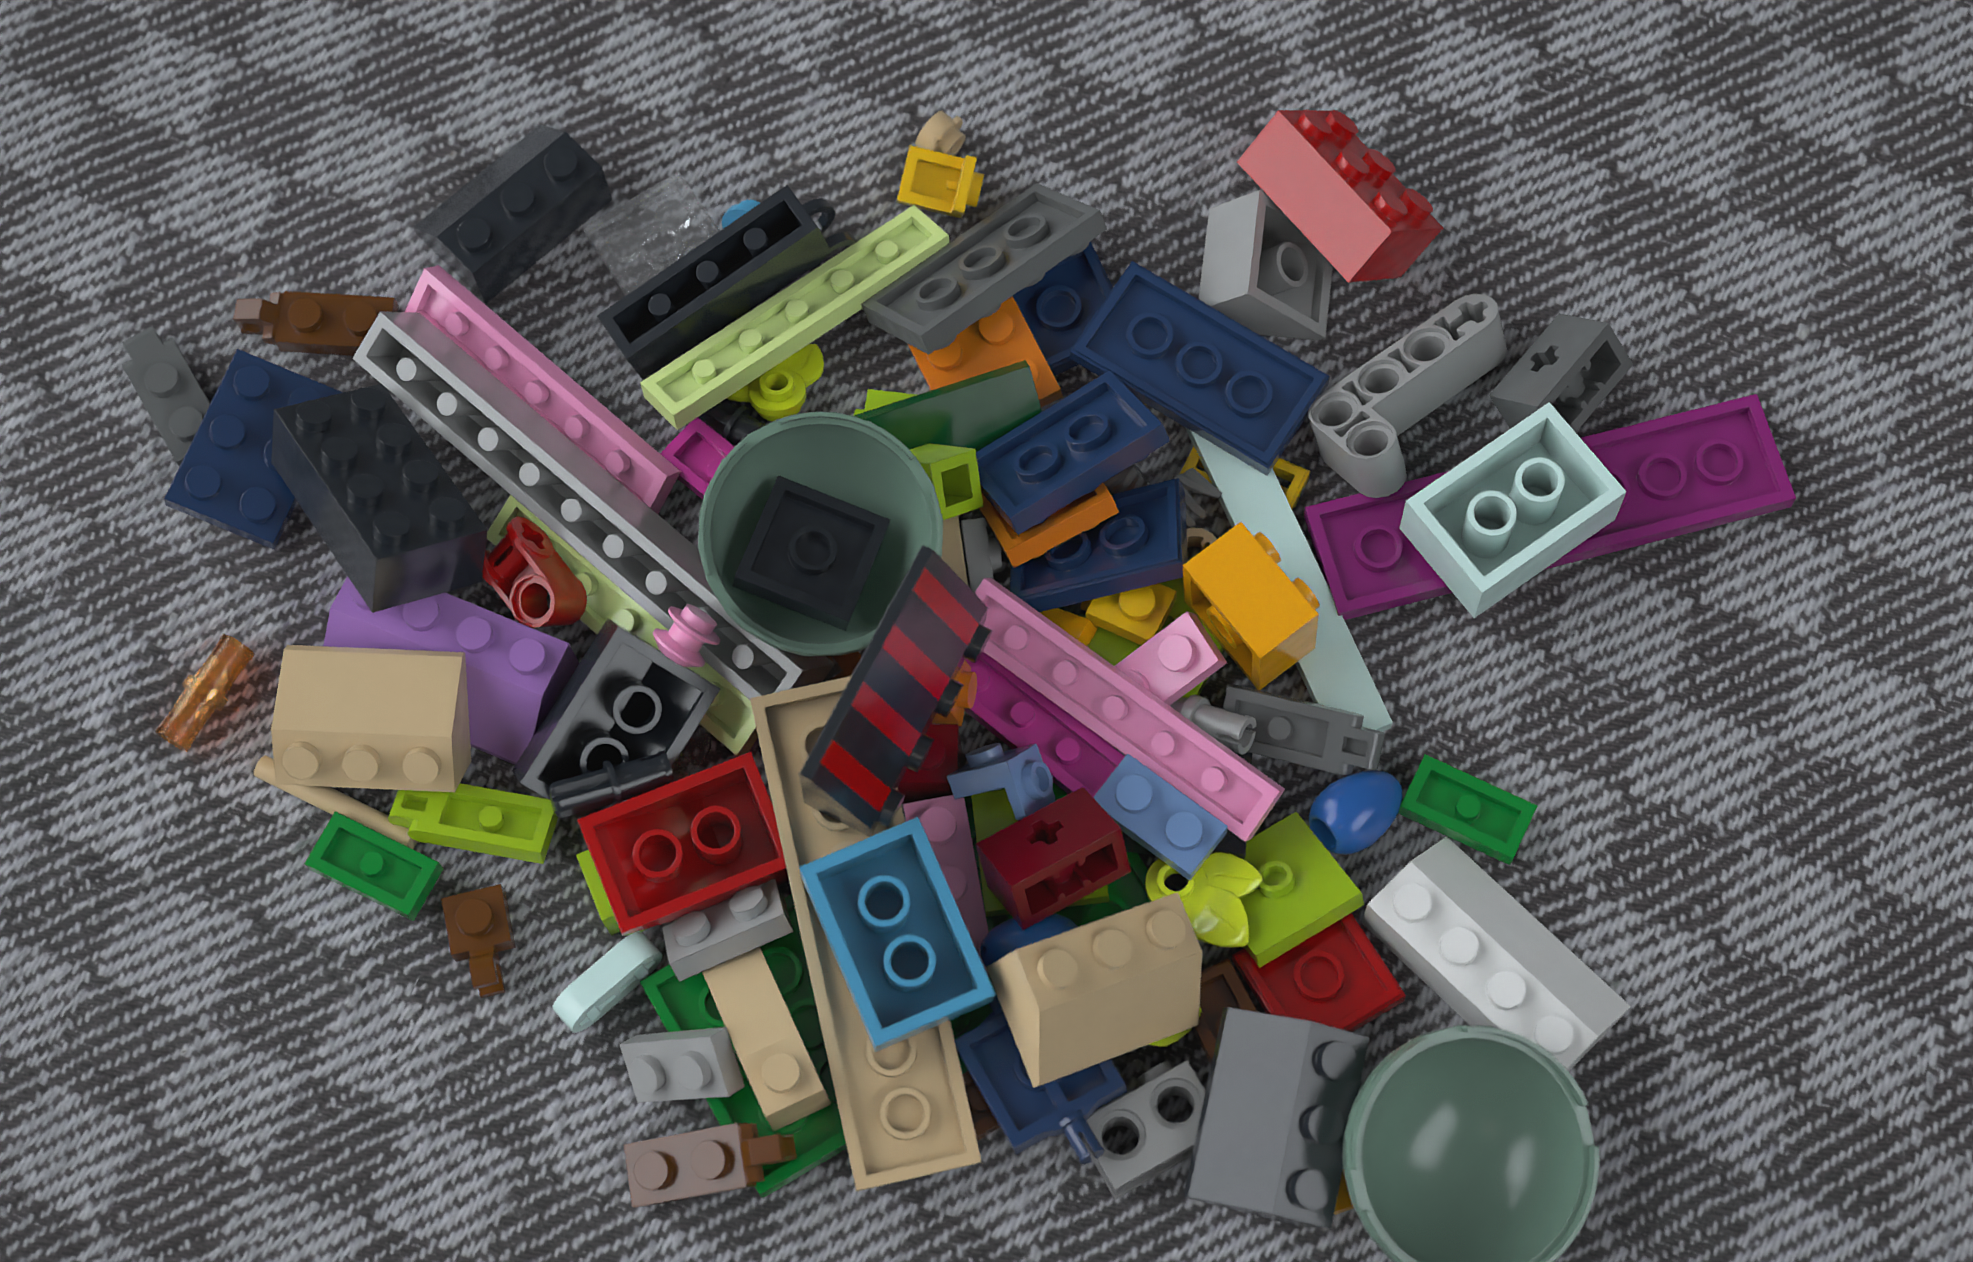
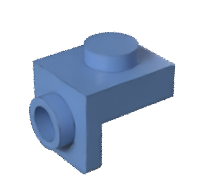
[947,743,1055,821]

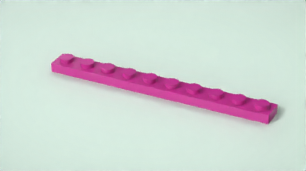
[660,417,1125,797]

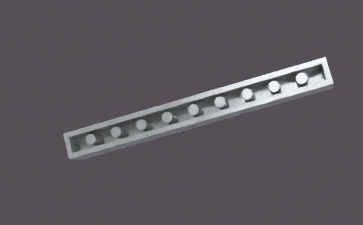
[352,312,834,700]

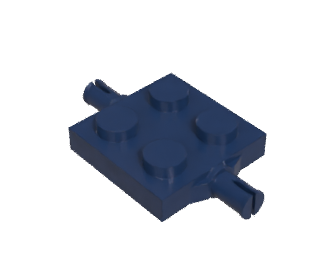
[954,973,1127,1165]

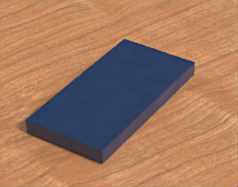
[1070,261,1330,476]

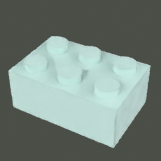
[1400,402,1626,618]

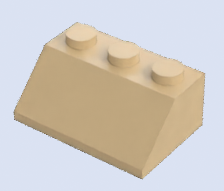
[271,645,471,792]
[986,892,1202,1088]

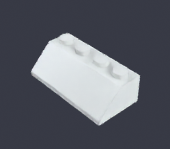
[1362,836,1631,1072]

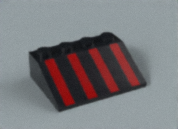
[799,544,992,837]

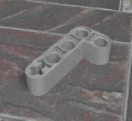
[1308,294,1507,498]

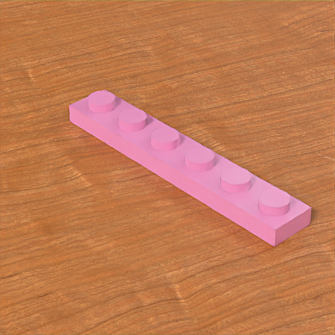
[405,265,681,514]
[975,578,1285,842]

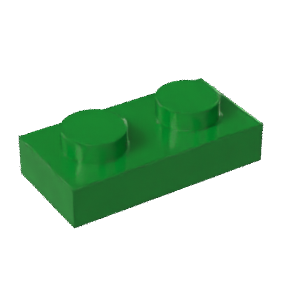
[1398,754,1537,865]
[304,811,444,921]

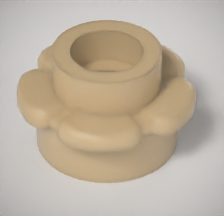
[915,111,966,156]

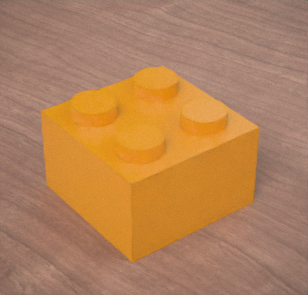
[1183,522,1320,690]

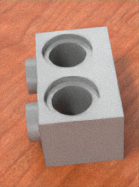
[1081,1061,1206,1200]

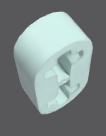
[553,931,662,1033]

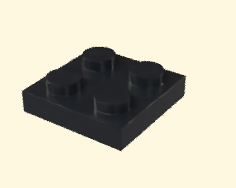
[732,475,890,631]

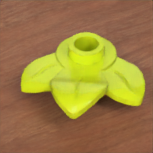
[727,344,824,422]
[1145,852,1262,947]

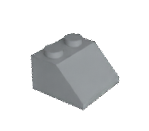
[1198,190,1333,341]

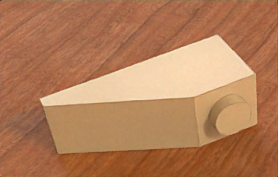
[702,946,831,1131]

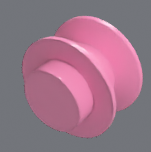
[653,604,720,667]

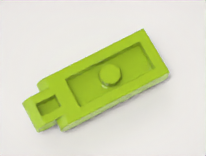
[388,783,558,864]

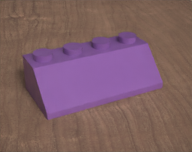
[324,576,579,765]

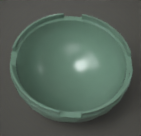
[698,412,943,656]
[1343,1025,1600,1262]

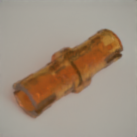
[155,634,255,752]

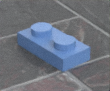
[1093,754,1228,881]

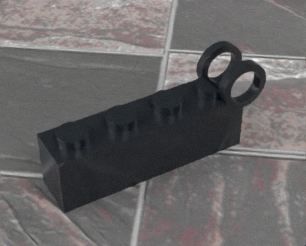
[597,185,858,380]

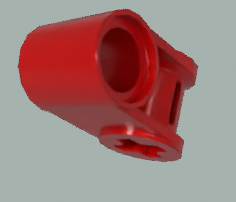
[482,516,587,628]

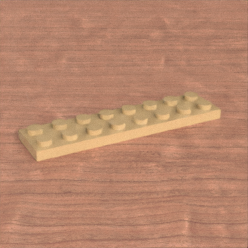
[750,676,982,1192]

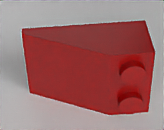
[577,752,789,936]

